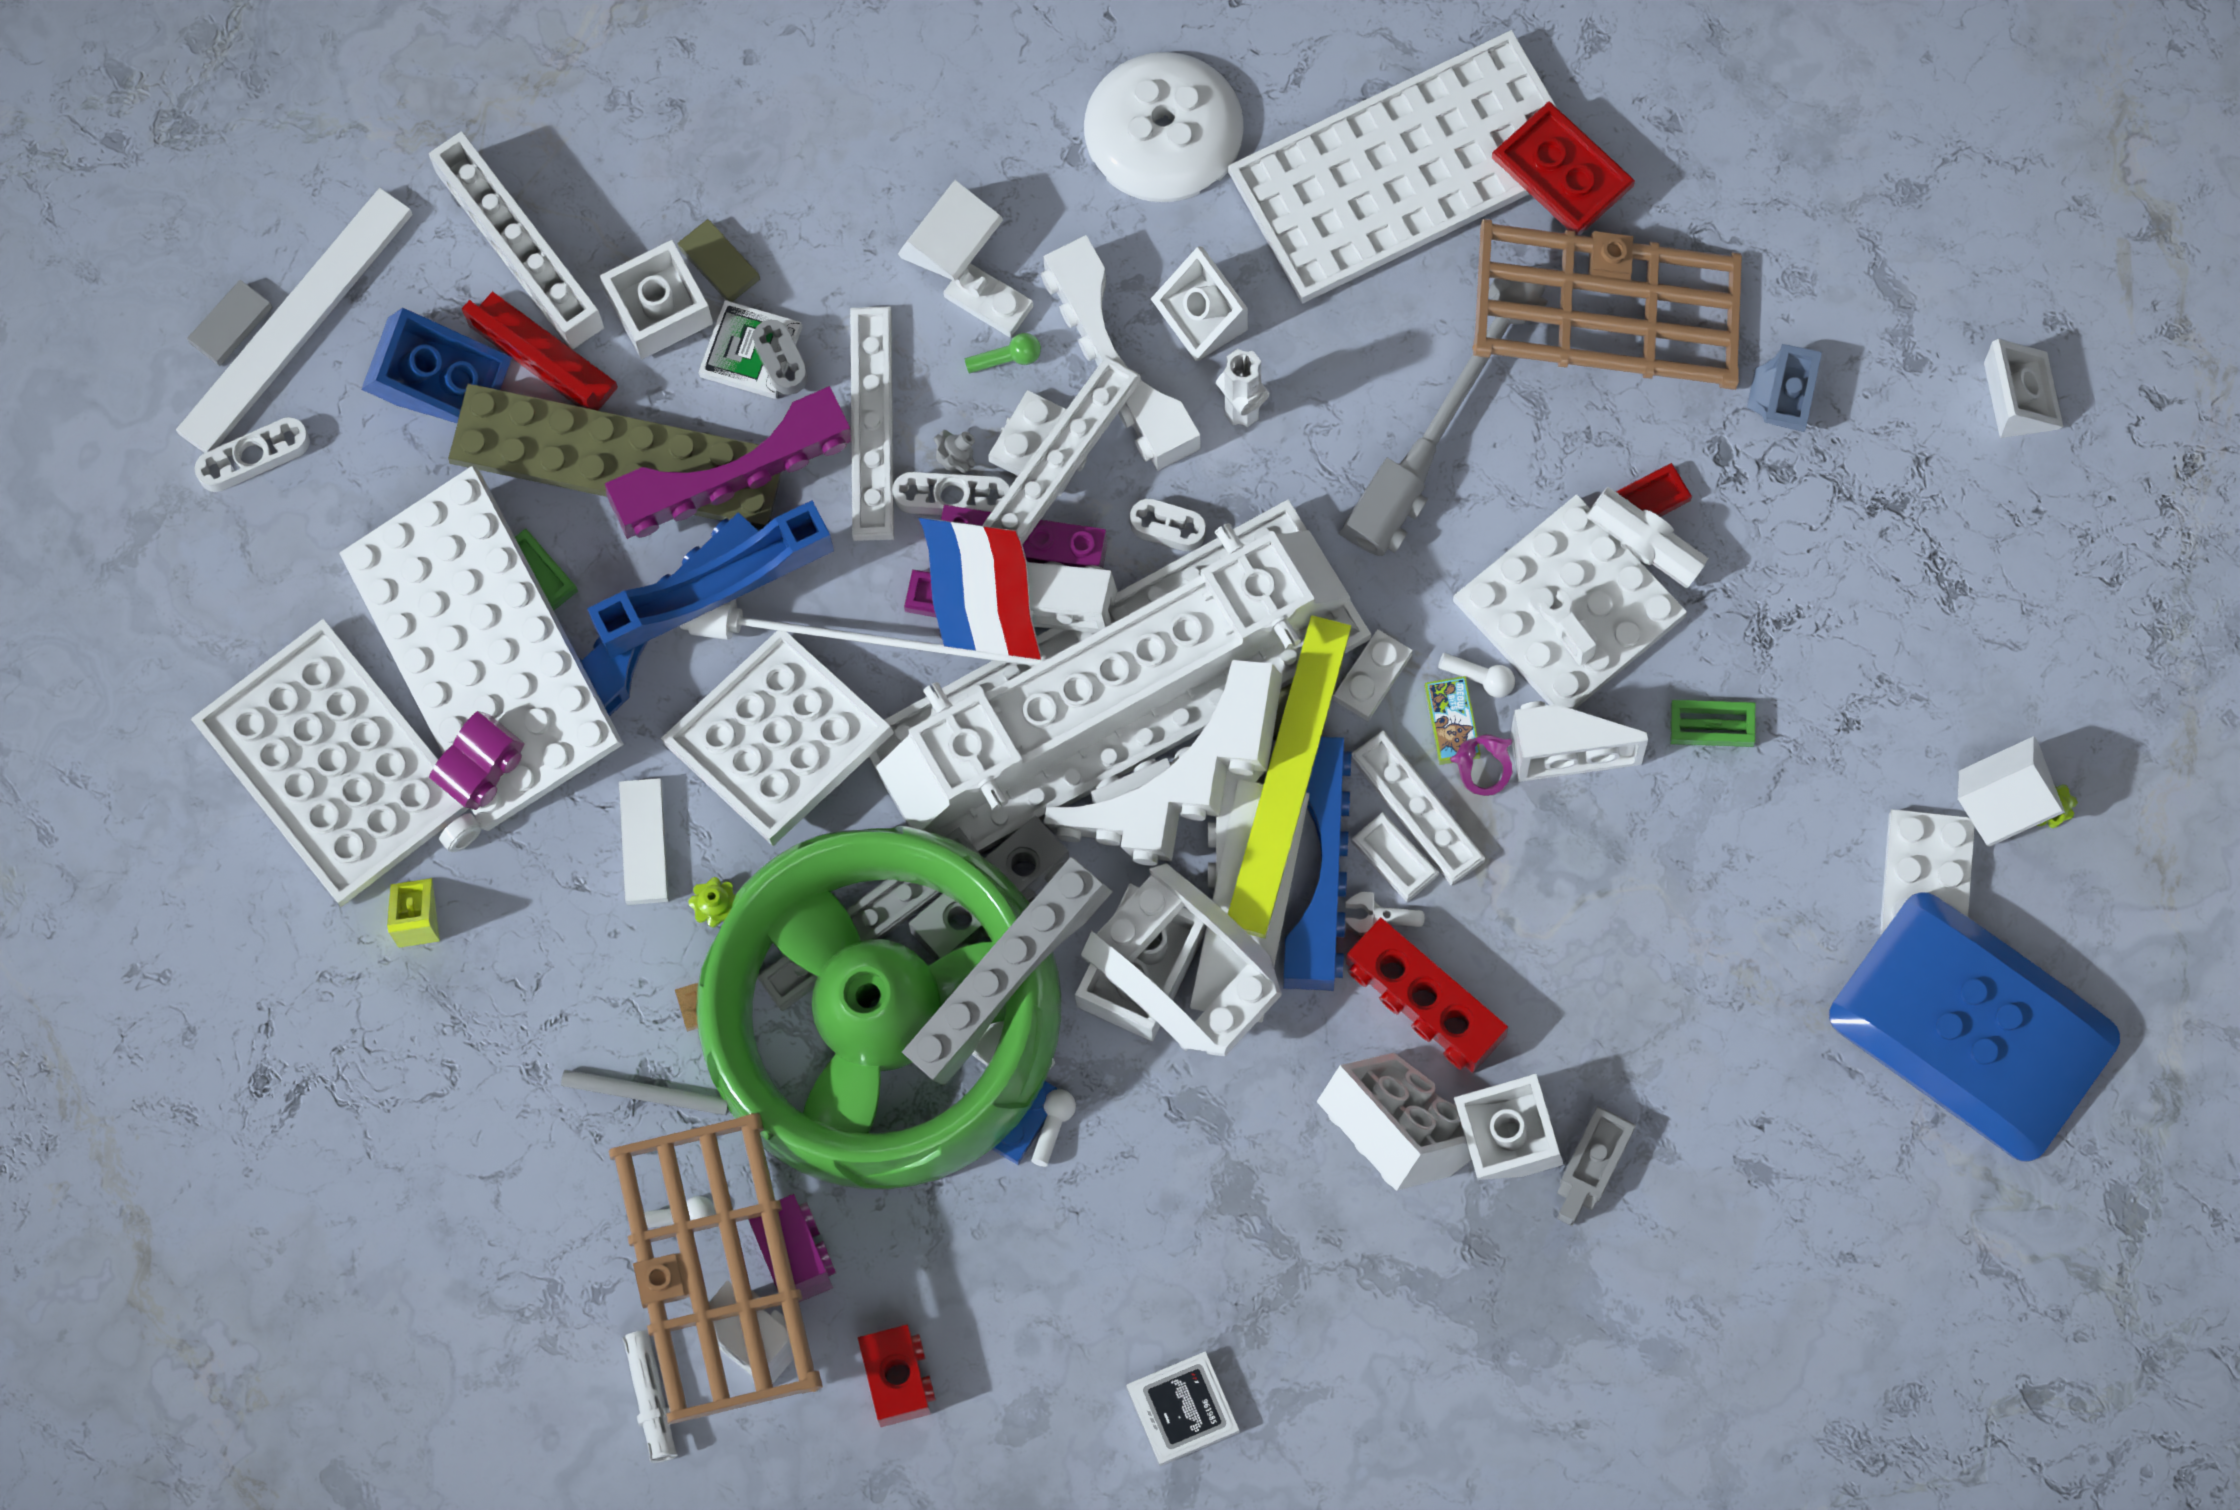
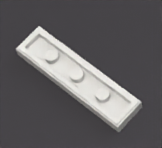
[1351,730,1485,886]

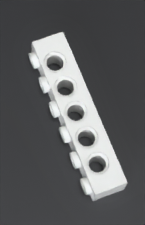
[428,131,604,350]

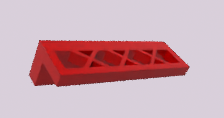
[462,291,618,411]

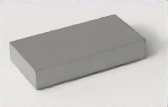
[187,280,273,367]

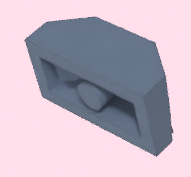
[1747,344,1822,432]

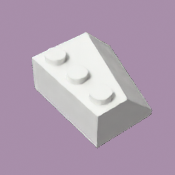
[1317,1053,1472,1191]

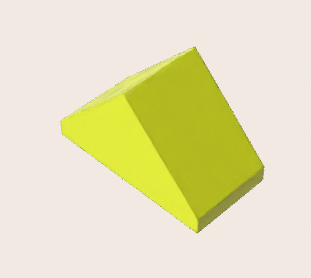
[387,878,440,948]

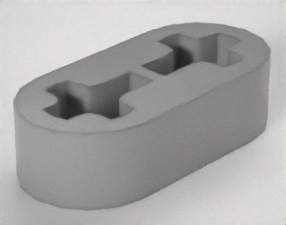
[753,319,808,395]

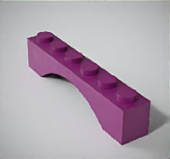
[604,386,851,539]

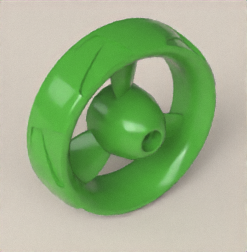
[696,826,1061,1189]

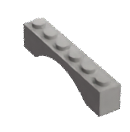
[902,857,1113,1086]

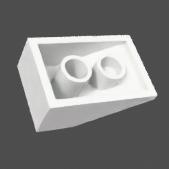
[1510,701,1648,782]

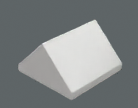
[898,180,1003,281]
[1151,246,1248,361]
[1984,339,2063,438]
[1958,736,2065,847]

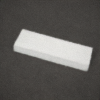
[619,778,668,905]

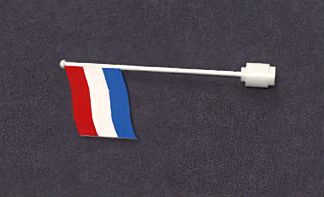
[680,517,1049,666]

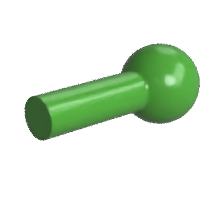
[964,333,1041,374]

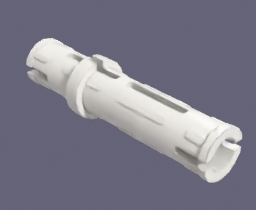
[622,1330,678,1463]

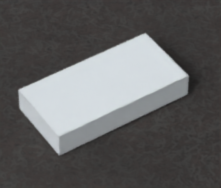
[1351,812,1439,903]

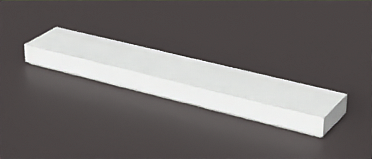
[850,307,894,541]
[982,355,1141,544]

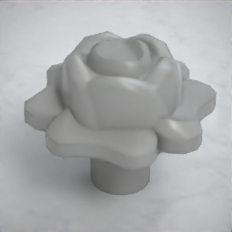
[934,430,975,473]

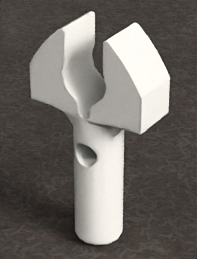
[1345,892,1425,937]

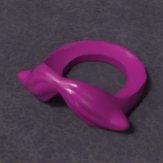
[1450,734,1513,796]

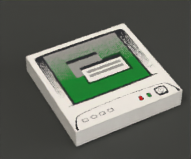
[699,300,802,399]

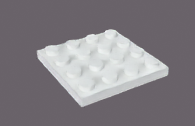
[1453,494,1687,710]
[661,630,894,846]

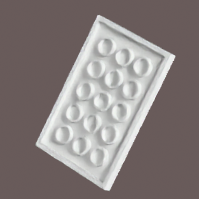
[191,619,470,907]

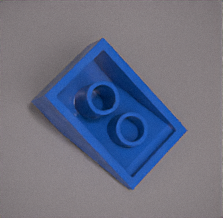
[361,308,512,423]

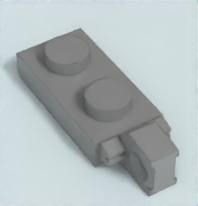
[1557,1106,1636,1227]

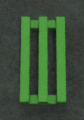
[1670,700,1755,747]

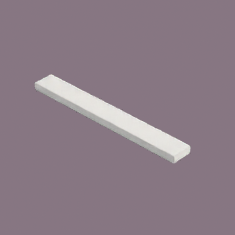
[176,187,413,453]

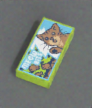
[1424,676,1481,765]

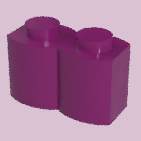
[429,711,525,810]

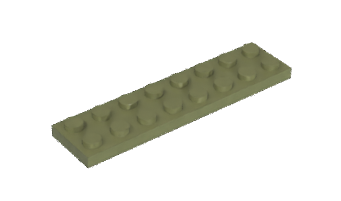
[448,384,782,529]

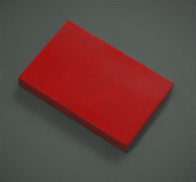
[1492,101,1635,235]

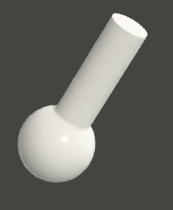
[1438,653,1515,698]
[1031,1089,1076,1167]
[644,1196,716,1228]

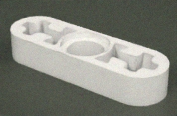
[195,417,310,492]
[893,472,1010,515]

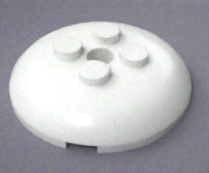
[1084,52,1244,202]

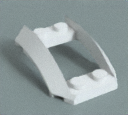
[1081,863,1282,1056]

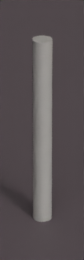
[561,1070,729,1115]

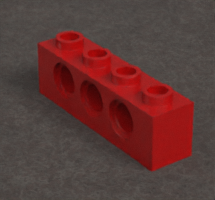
[1346,917,1508,1073]

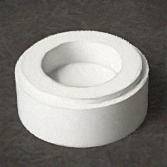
[439,813,481,852]

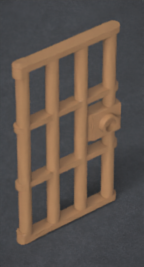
[1472,219,1742,390]
[609,1113,823,1424]

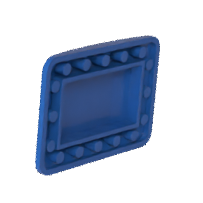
[1829,892,2120,1162]

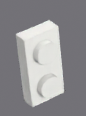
[1333,629,1413,721]

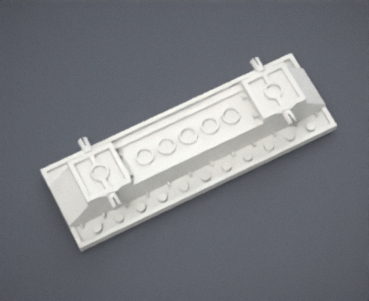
[868,499,1371,854]

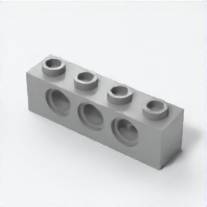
[909,815,1069,961]

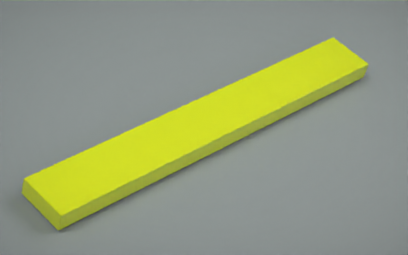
[1228,615,1351,939]

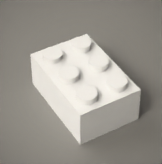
[1075,883,1207,1042]

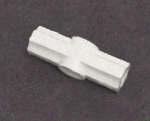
[1216,349,1270,427]
[1586,487,1709,588]

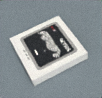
[1126,1351,1240,1466]

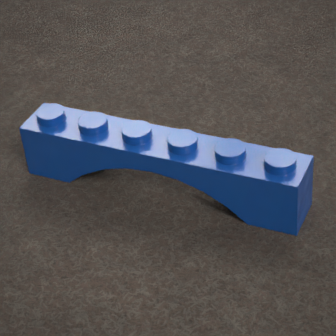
[587,500,834,659]
[579,512,758,717]
[1283,737,1352,991]

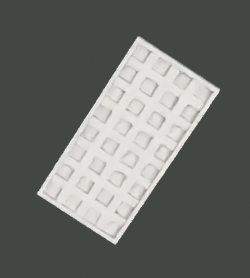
[1228,30,1557,304]
[340,466,624,831]

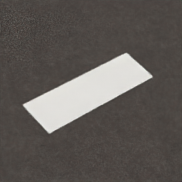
[1190,779,1309,1023]

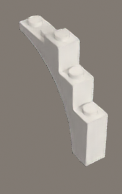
[1044,660,1283,866]

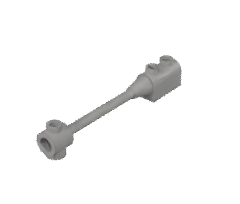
[1339,279,1548,556]

